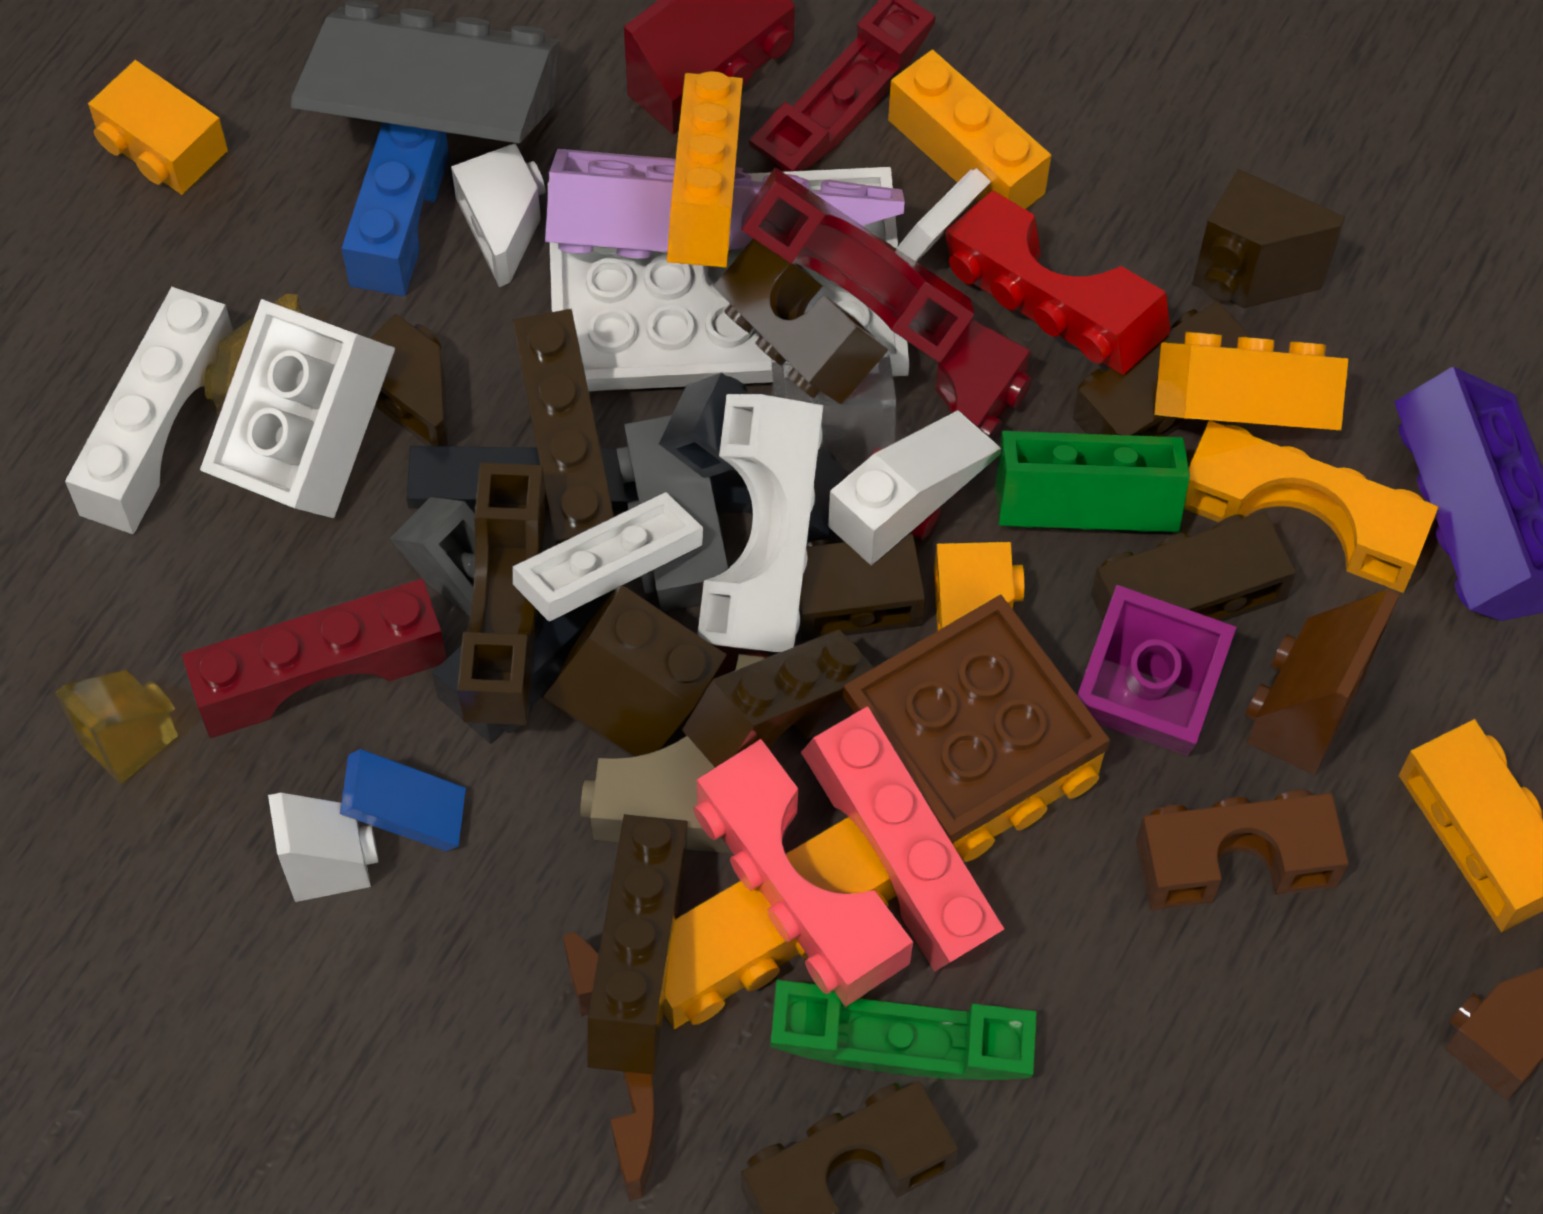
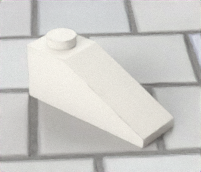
[828,411,1001,566]

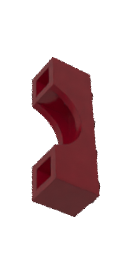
[741,167,975,363]
[869,319,1032,541]
[181,578,447,739]

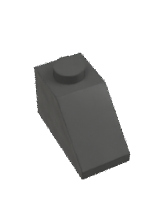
[389,497,475,616]

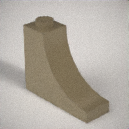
[580,655,764,854]

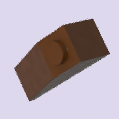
[1445,967,1543,1101]

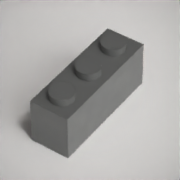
[616,415,728,612]

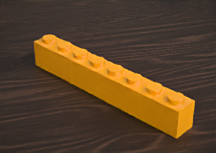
[663,752,1105,1029]

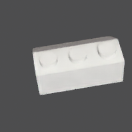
[200,299,395,518]

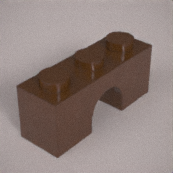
[1136,790,1349,910]

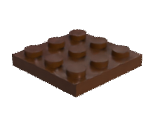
[843,594,1110,844]

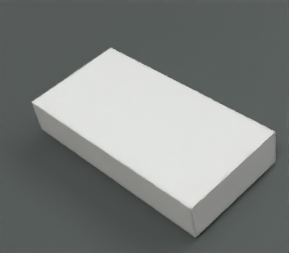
[896,168,991,262]

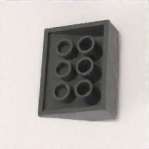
[291,0,561,144]

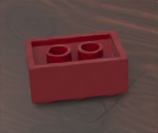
[624,0,795,135]

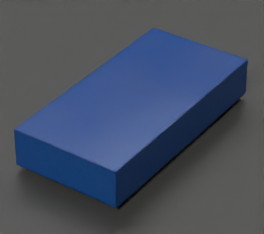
[340,749,466,851]

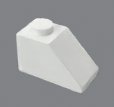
[451,143,546,287]
[268,793,379,902]

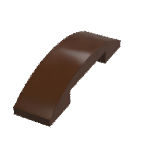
[563,932,655,1201]

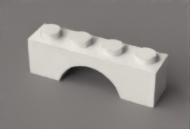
[65,287,236,535]
[697,394,823,652]

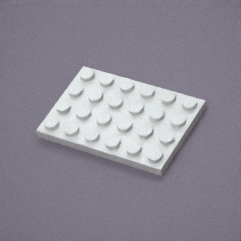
[548,167,909,391]

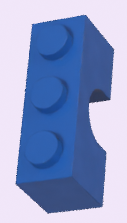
[341,122,449,297]

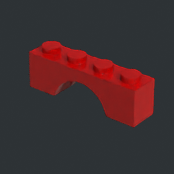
[945,190,1171,375]

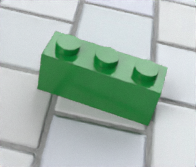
[995,431,1190,532]

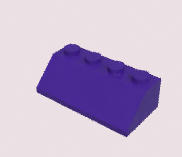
[1394,367,1543,621]

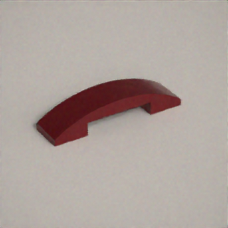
[749,0,936,172]

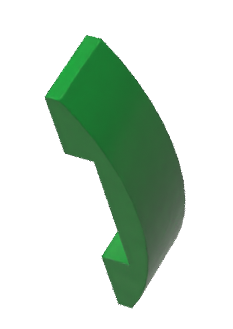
[769,980,1037,1080]

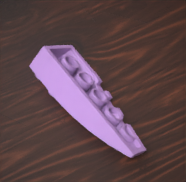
[545,149,905,258]

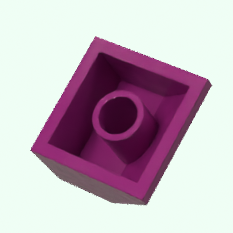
[1077,585,1236,756]

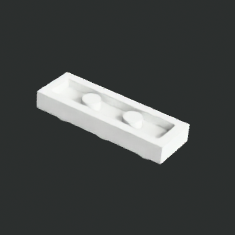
[513,492,703,622]

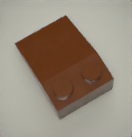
[1245,589,1400,776]

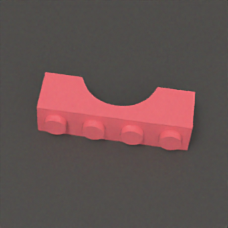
[801,706,1004,972]
[693,739,913,1007]

